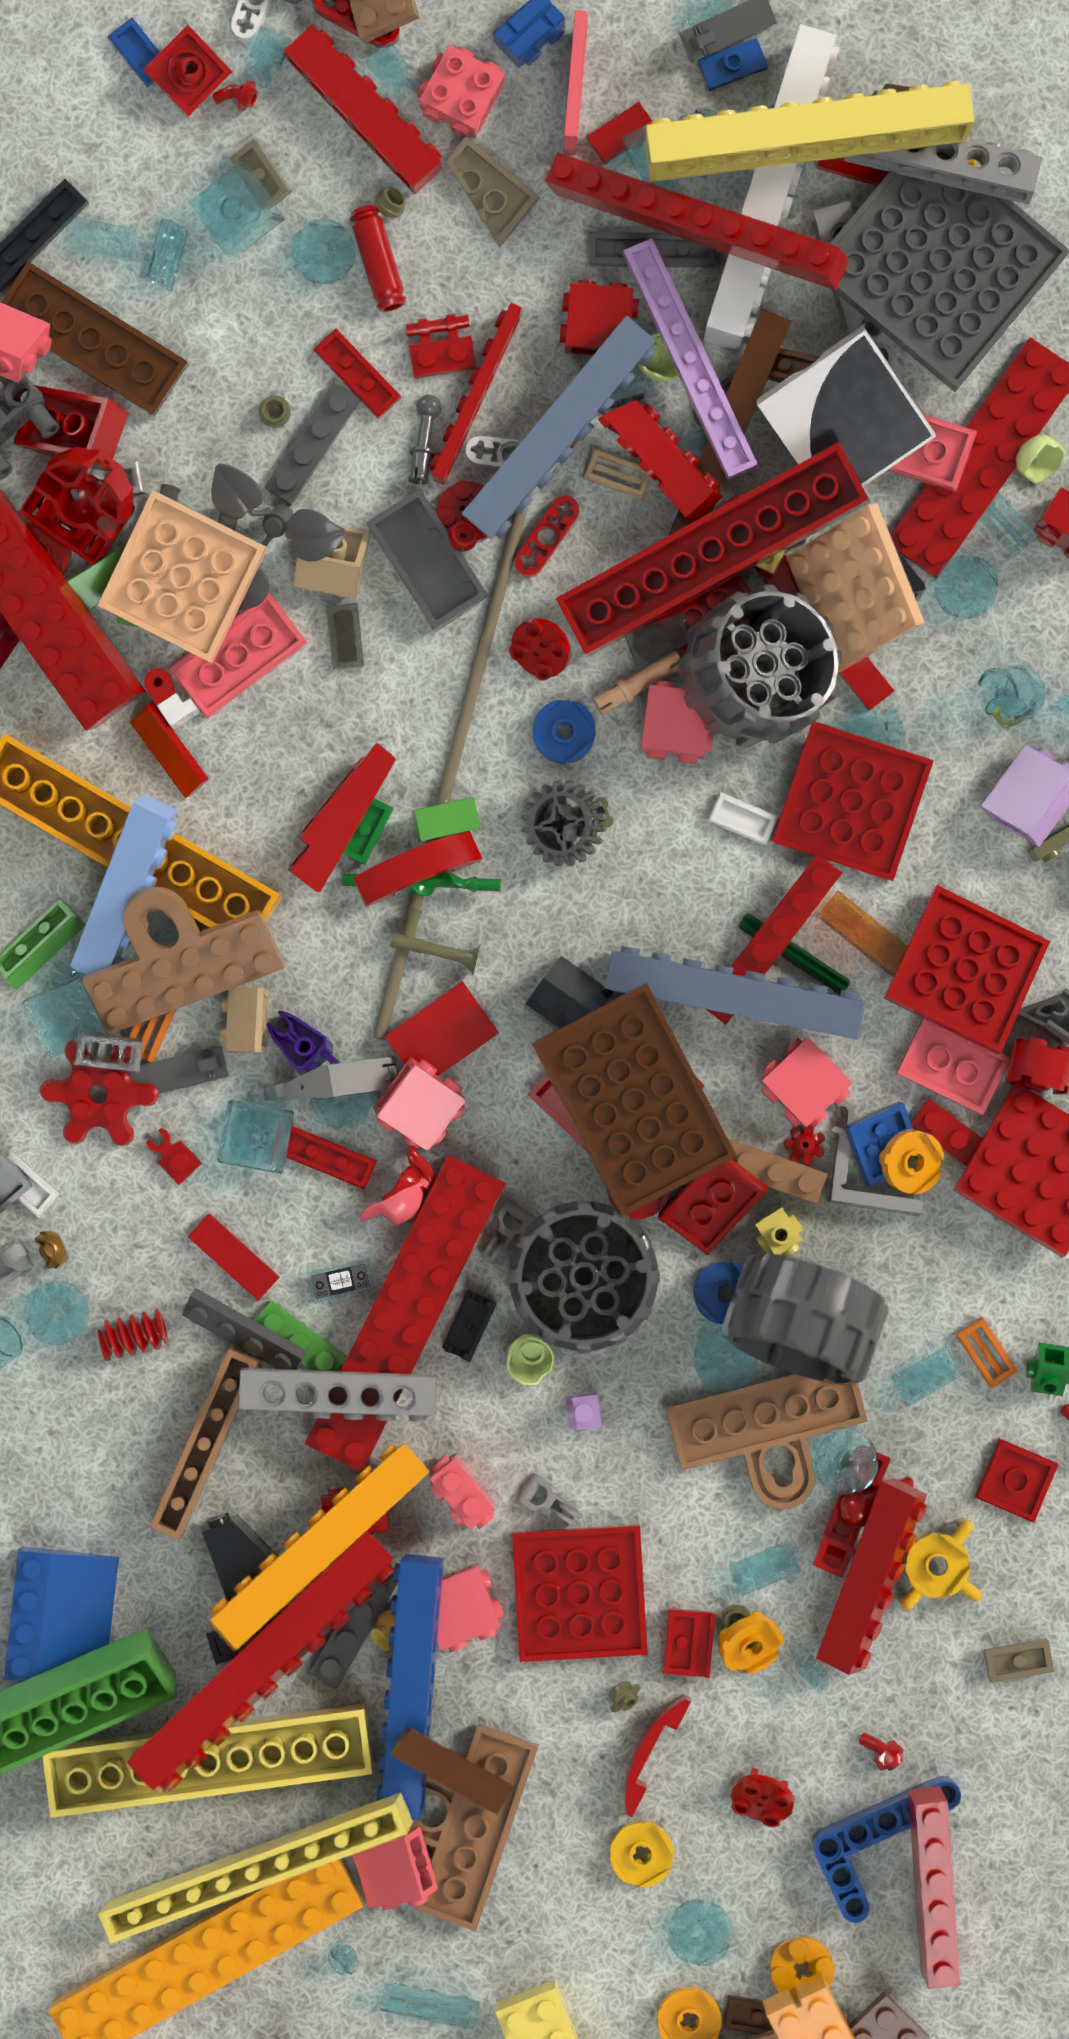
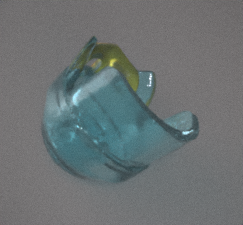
[978,664,1046,728]

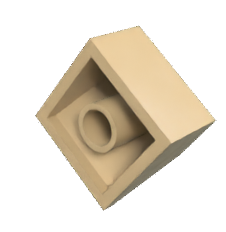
[294,526,371,598]
[220,987,269,1054]

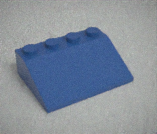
[4,1546,119,1682]

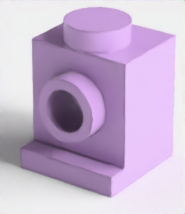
[565,1392,602,1430]

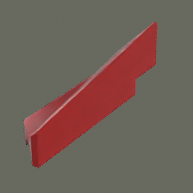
[287,742,396,892]

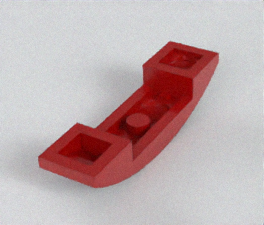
[353,831,483,907]
[812,1446,891,1578]
[625,1694,691,1817]

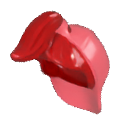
[360,1145,436,1225]

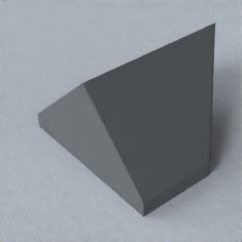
[1018,988,1069,1046]

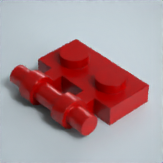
[406,314,476,379]

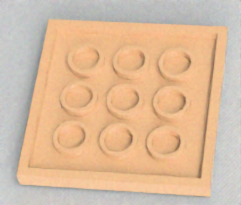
[97,490,268,663]
[786,503,925,672]

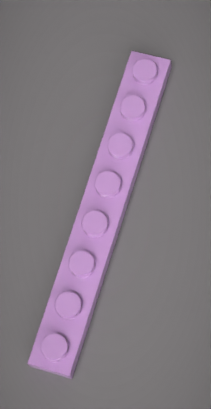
[622,238,758,480]

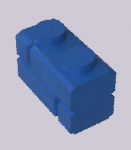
[493,0,565,68]

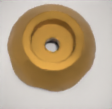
[35,1231,67,1269]

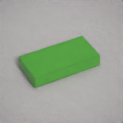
[411,797,481,842]

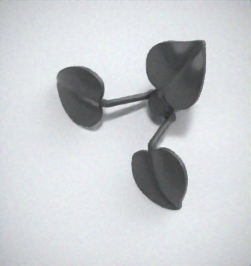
[211,463,346,611]

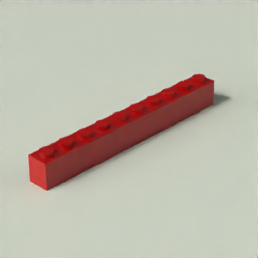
[545,152,849,290]

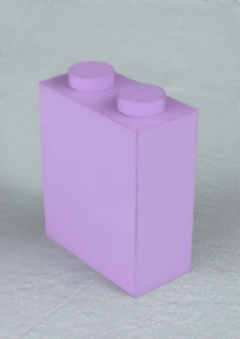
[981,745,1069,847]

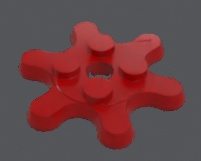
[40,1039,159,1146]

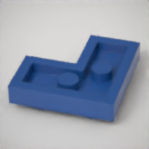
[844,1101,913,1186]

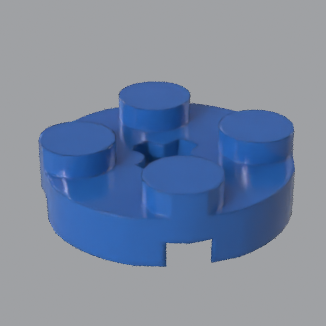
[533,700,596,764]
[693,1261,743,1324]

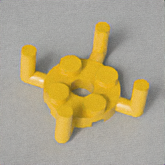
[898,1517,982,1610]

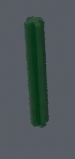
[739,913,850,994]

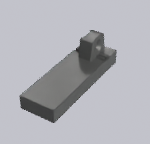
[679,0,777,63]
[128,1045,229,1094]

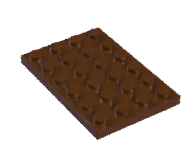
[531,983,737,1217]

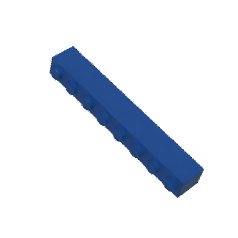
[376,1554,444,1820]

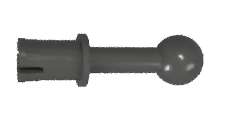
[408,394,442,485]

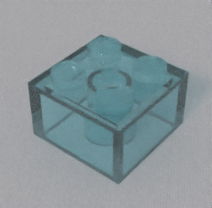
[189,163,285,257]

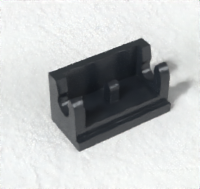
[442,1290,497,1362]

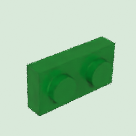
[343,798,394,865]

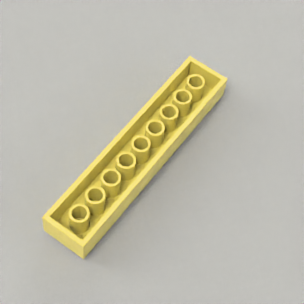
[645,81,975,182]
[43,1703,374,1818]

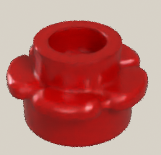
[447,520,479,551]

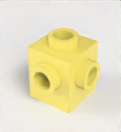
[753,1207,803,1256]

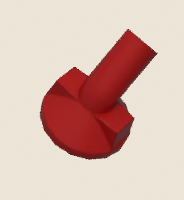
[212,80,258,111]
[859,1732,904,1771]

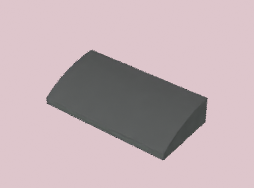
[366,489,488,632]

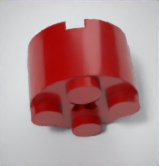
[1005,1037,1069,1095]

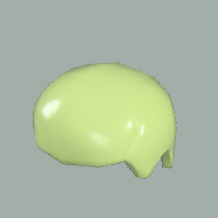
[638,333,679,382]
[1016,434,1065,484]
[506,1334,555,1385]

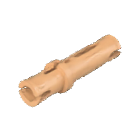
[592,650,680,716]

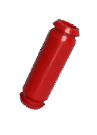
[350,205,406,312]

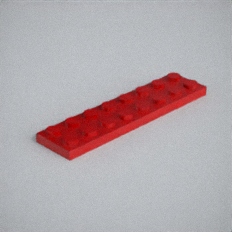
[890,337,1069,579]

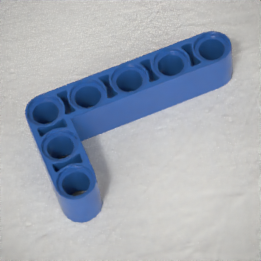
[812,1776,962,1923]

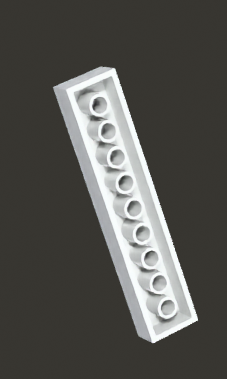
[703,24,840,352]

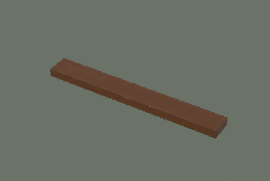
[668,309,791,536]

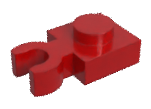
[146,1128,203,1185]

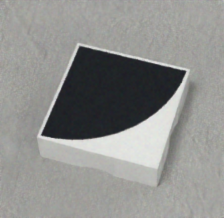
[757,325,936,487]

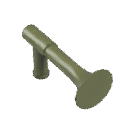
[390,907,481,976]

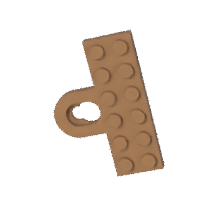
[82,887,285,1035]
[665,1374,868,1509]
[410,1723,539,1932]

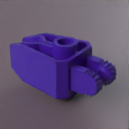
[266,1010,340,1075]

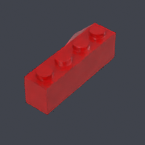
[598,400,723,522]

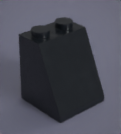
[525,956,613,1030]
[202,1512,279,1602]

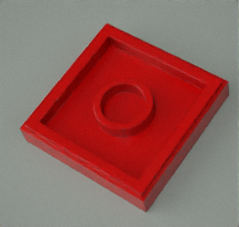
[974,1438,1059,1523]

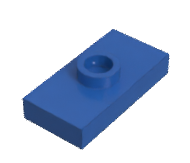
[698,37,768,92]

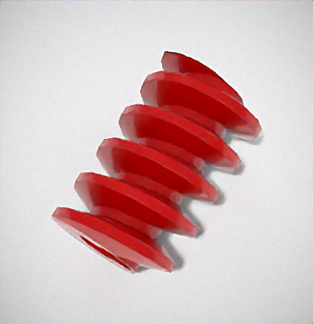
[98,1309,169,1361]

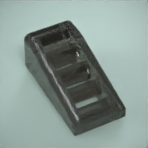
[73,1029,144,1072]

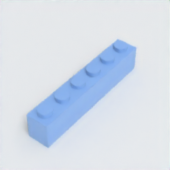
[70,794,178,975]

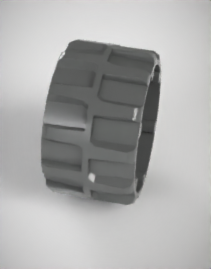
[677,585,843,748]
[508,1201,660,1353]
[722,1253,888,1386]

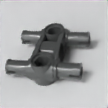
[0,375,60,480]

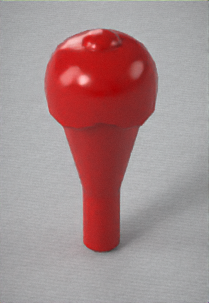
[841,1477,914,1528]

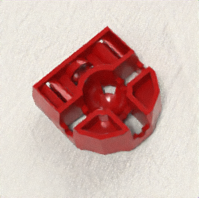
[19,447,135,565]

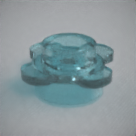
[328,1940,359,1975]

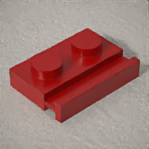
[663,1607,716,1678]

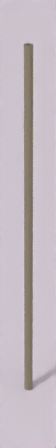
[373,493,532,1041]

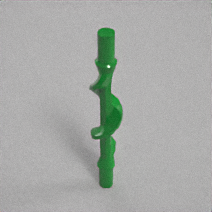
[342,872,501,896]

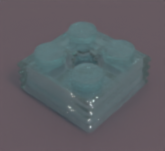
[217,1100,294,1174]

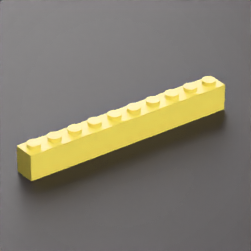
[98,1792,413,1944]

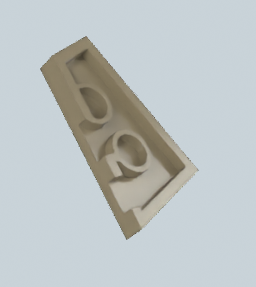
[447,136,540,248]

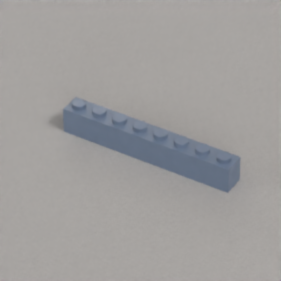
[462,316,656,541]
[604,946,866,1040]

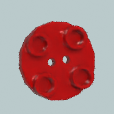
[509,617,571,681]
[730,1767,795,1827]

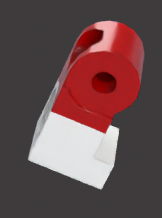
[144,668,200,730]

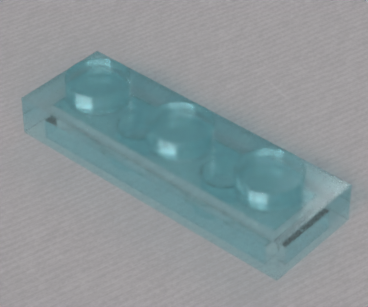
[379,1982,480,2030]

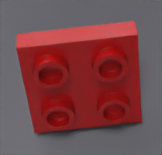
[142,24,233,118]

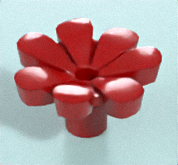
[784,1124,825,1166]

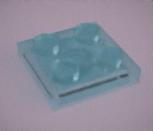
[22,976,108,1059]

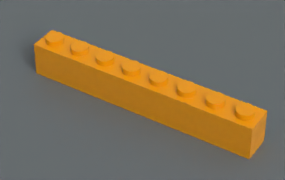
[207,1443,430,1651]

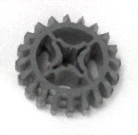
[521,780,607,866]

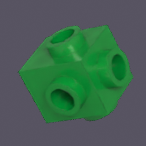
[1026,1342,1069,1396]

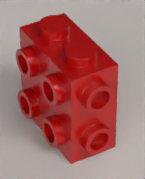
[559,279,639,356]

